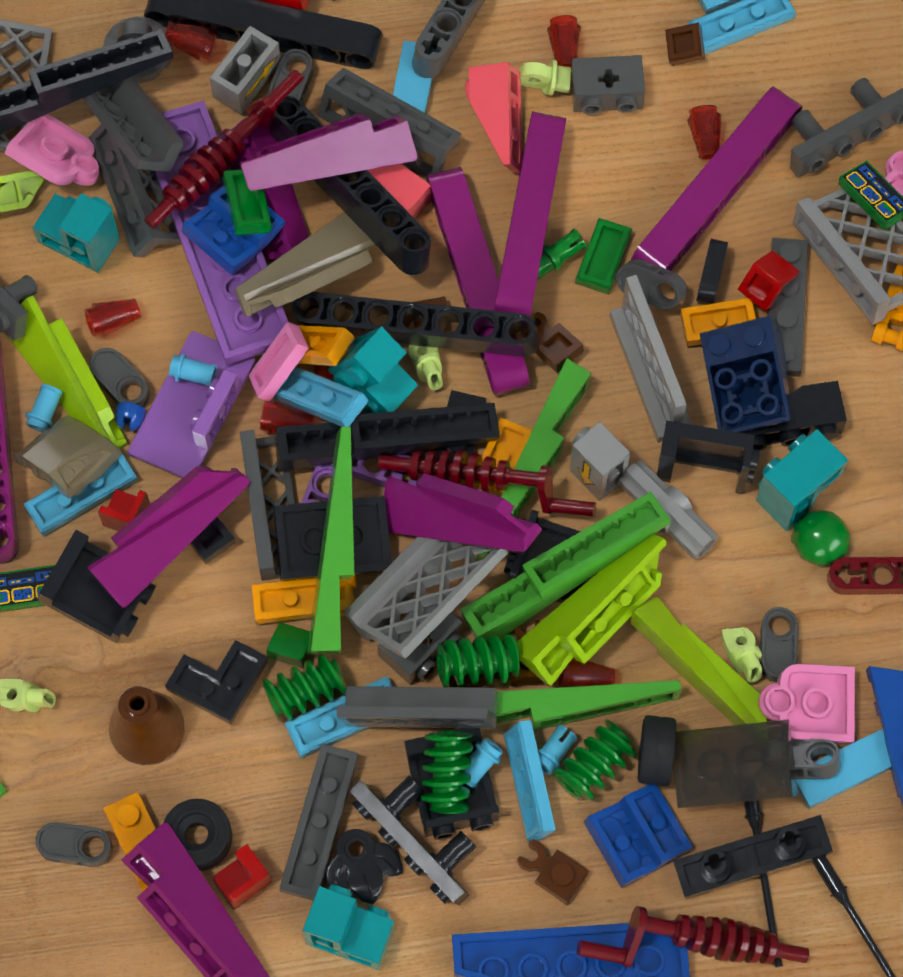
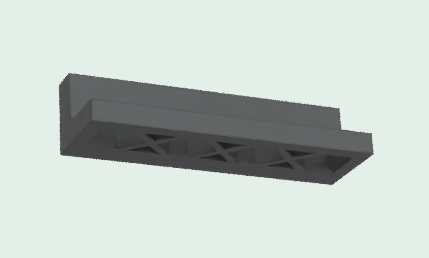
[317,68,462,176]
[82,76,184,172]
[88,124,181,257]
[240,429,295,581]
[337,686,498,729]

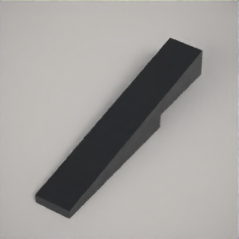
[0,29,174,135]
[274,403,500,472]

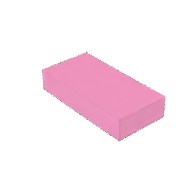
[248,322,309,402]

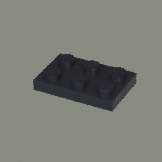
[273,496,392,581]

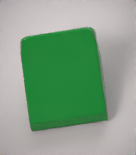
[266,622,310,668]

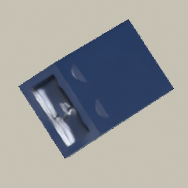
[700,316,792,433]

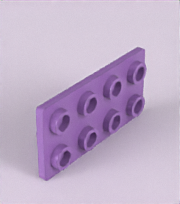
[128,331,256,479]

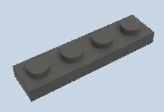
[767,238,808,377]
[279,744,359,901]

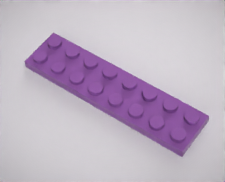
[155,100,288,365]

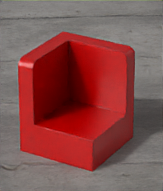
[737,250,799,311]
[98,489,151,531]
[213,844,272,909]

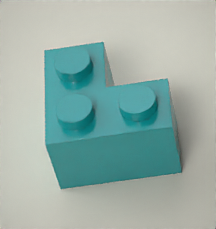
[33,193,120,273]
[328,326,418,414]
[756,429,848,531]
[303,884,395,971]

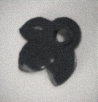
[325,829,403,904]

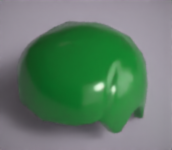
[791,510,850,566]

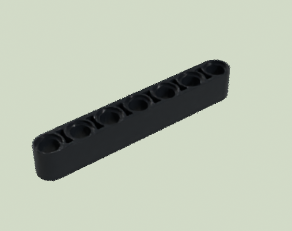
[144,0,383,69]
[270,95,431,275]
[292,292,541,357]

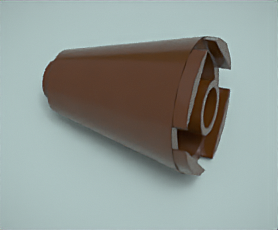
[109,686,185,766]

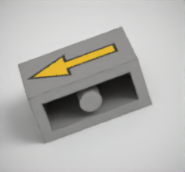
[210,26,281,115]
[570,422,630,501]

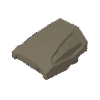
[13,415,122,498]

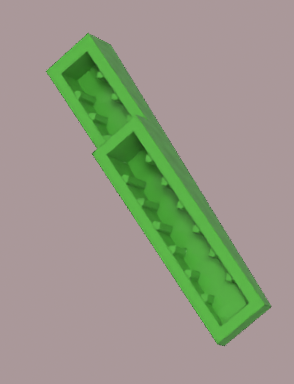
[476,359,591,561]
[307,427,354,655]
[460,492,671,642]
[455,680,682,731]

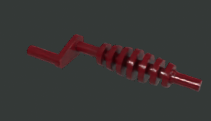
[144,70,304,229]
[378,450,596,517]
[576,906,809,968]

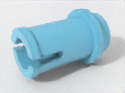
[169,353,217,387]
[25,384,63,432]
[538,725,577,775]
[463,738,503,788]

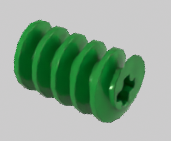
[437,635,519,687]
[263,654,347,721]
[553,719,637,801]
[421,730,474,814]

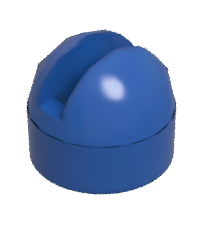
[115,402,146,432]

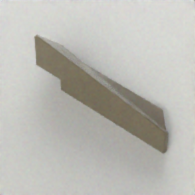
[235,212,375,316]

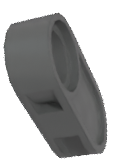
[268,49,313,103]
[616,259,687,310]
[89,348,149,407]
[760,607,798,683]
[764,738,841,779]
[36,822,113,867]

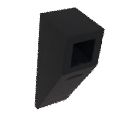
[742,380,847,450]

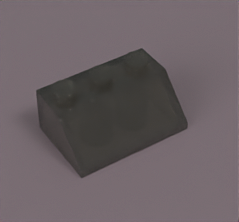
[673,719,798,808]

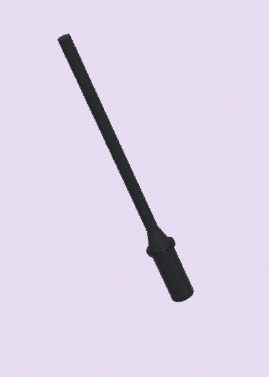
[740,776,783,968]
[811,856,896,977]

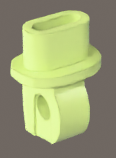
[518,59,571,96]
[408,345,443,390]
[721,627,762,683]
[0,679,56,713]

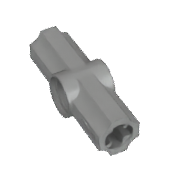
[618,460,718,560]

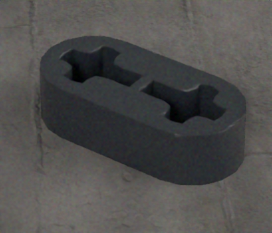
[696,238,728,304]

